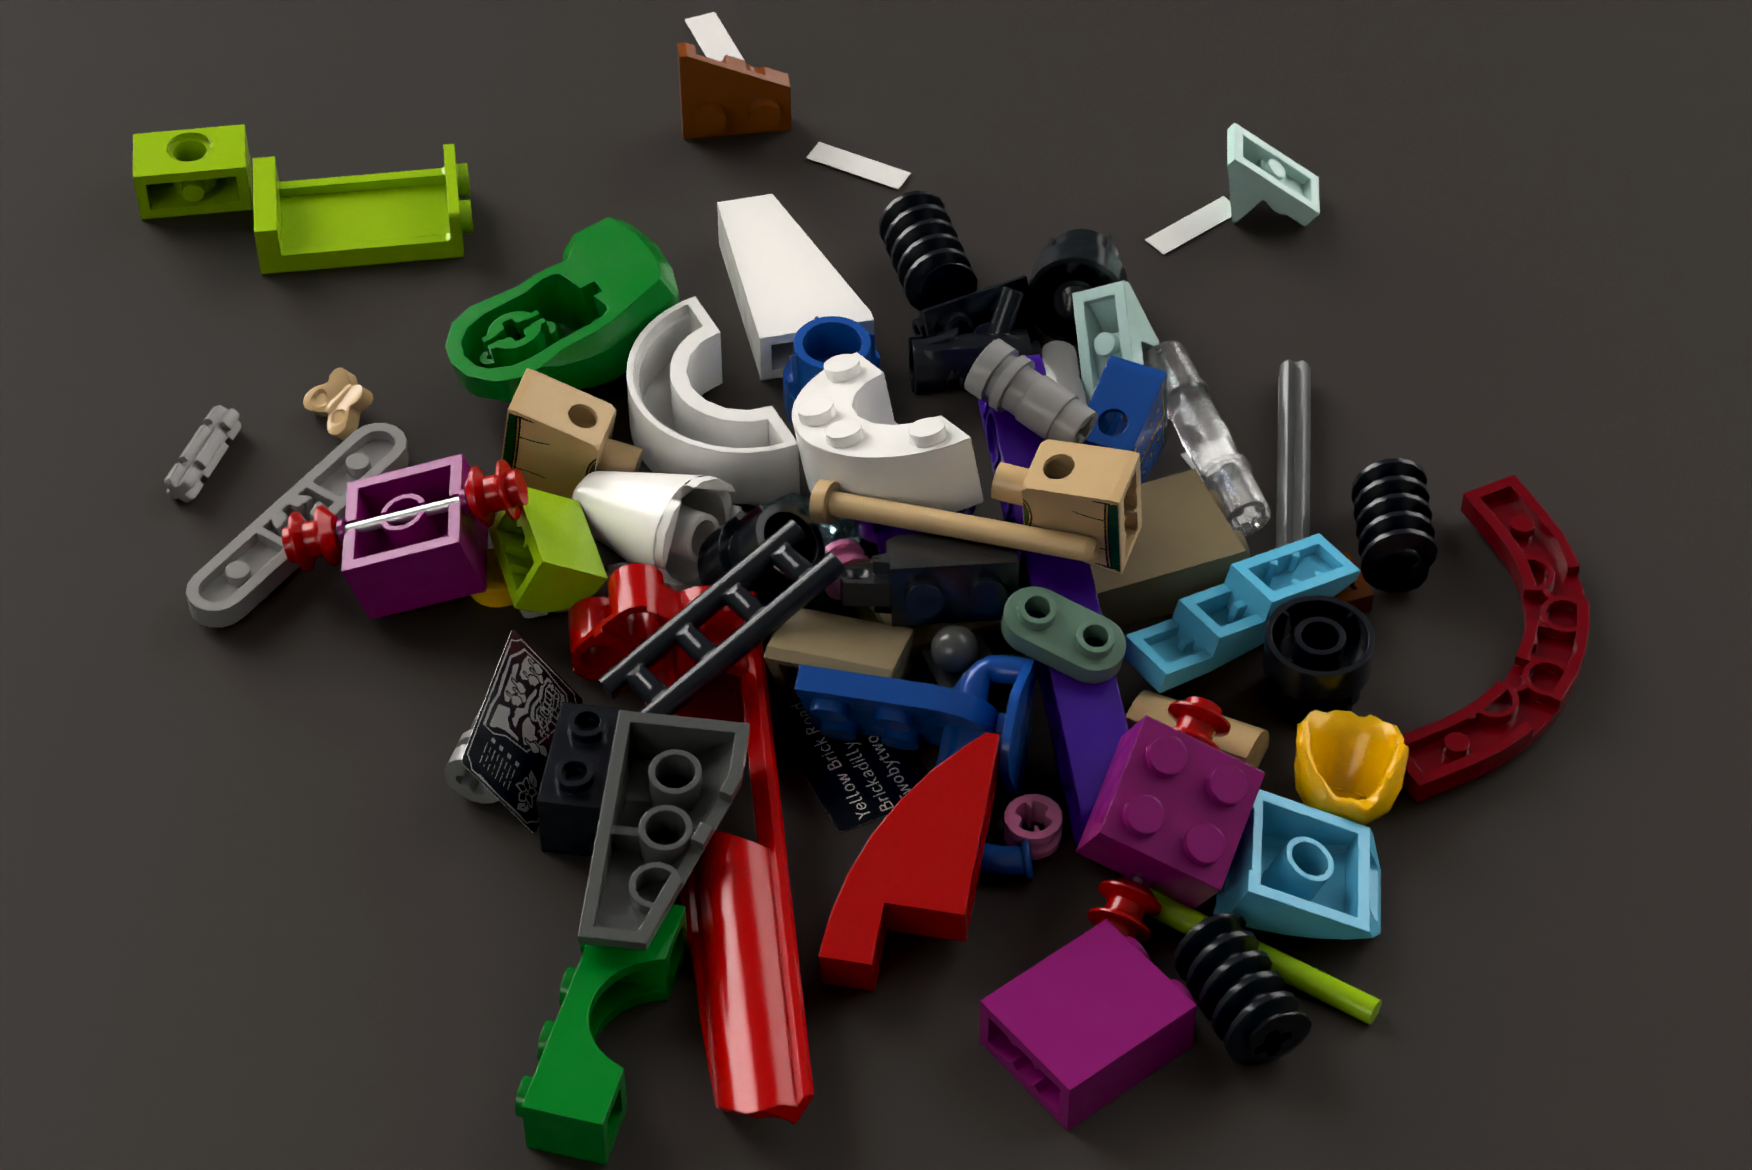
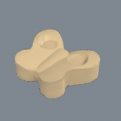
[303,367,373,441]

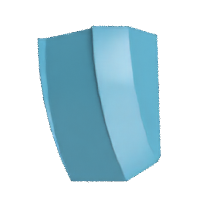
[1213,789,1381,940]

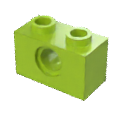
[133,124,253,220]

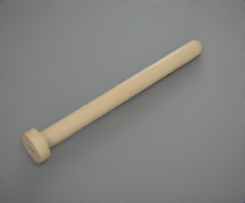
[809,479,1100,562]

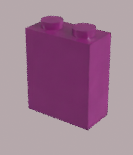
[979,919,1197,1131]

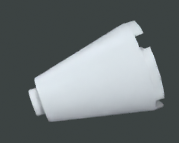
[572,471,742,592]

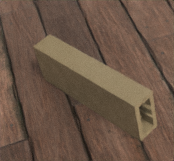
[853,469,1250,684]

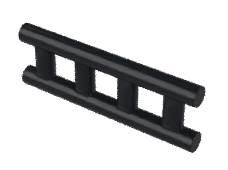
[597,519,846,715]

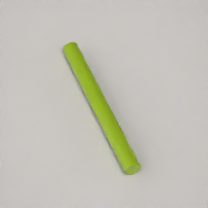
[1148,888,1382,1025]

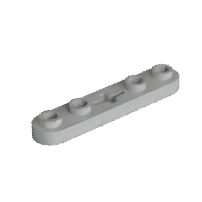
[186,423,409,628]

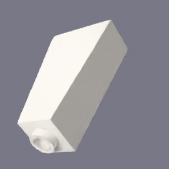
[717,194,874,381]

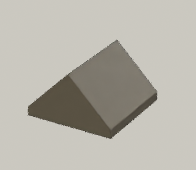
[764,608,914,700]

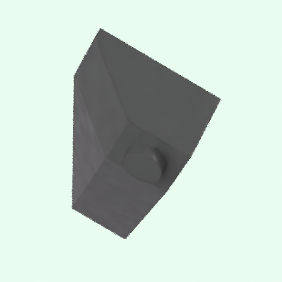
[577,710,750,951]

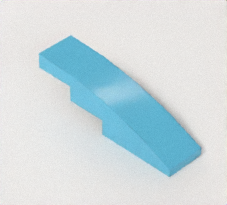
[1123,533,1361,693]

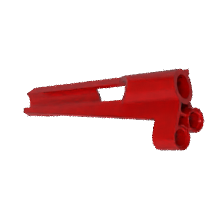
[568,563,814,1124]

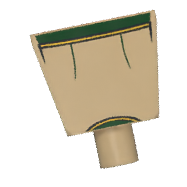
[501,368,644,499]
[991,439,1142,575]

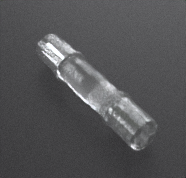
[1143,341,1271,536]

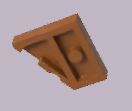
[677,42,792,139]

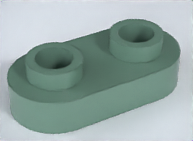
[1001,586,1126,684]

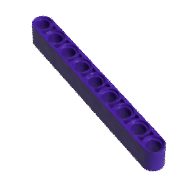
[977,354,1128,847]

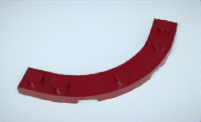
[1402,474,1590,803]

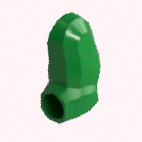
[445,217,680,402]

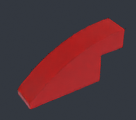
[818,732,1000,991]

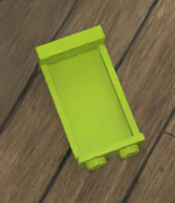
[252,144,474,274]

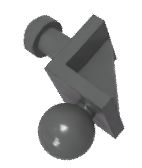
[921,625,1038,714]

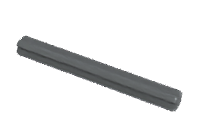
[1276,359,1311,548]

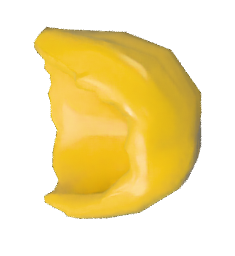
[1294,710,1409,825]

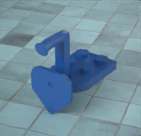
[794,655,1036,879]

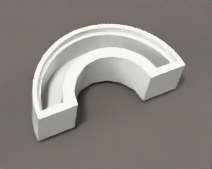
[626,296,800,506]
[792,352,984,512]

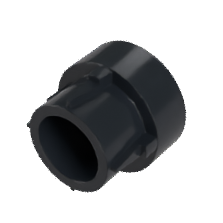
[1027,229,1128,345]
[697,503,825,606]
[1263,595,1375,724]

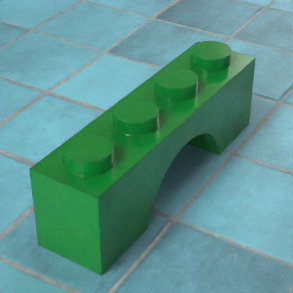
[515,904,688,1165]

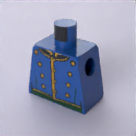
[1083,355,1167,483]

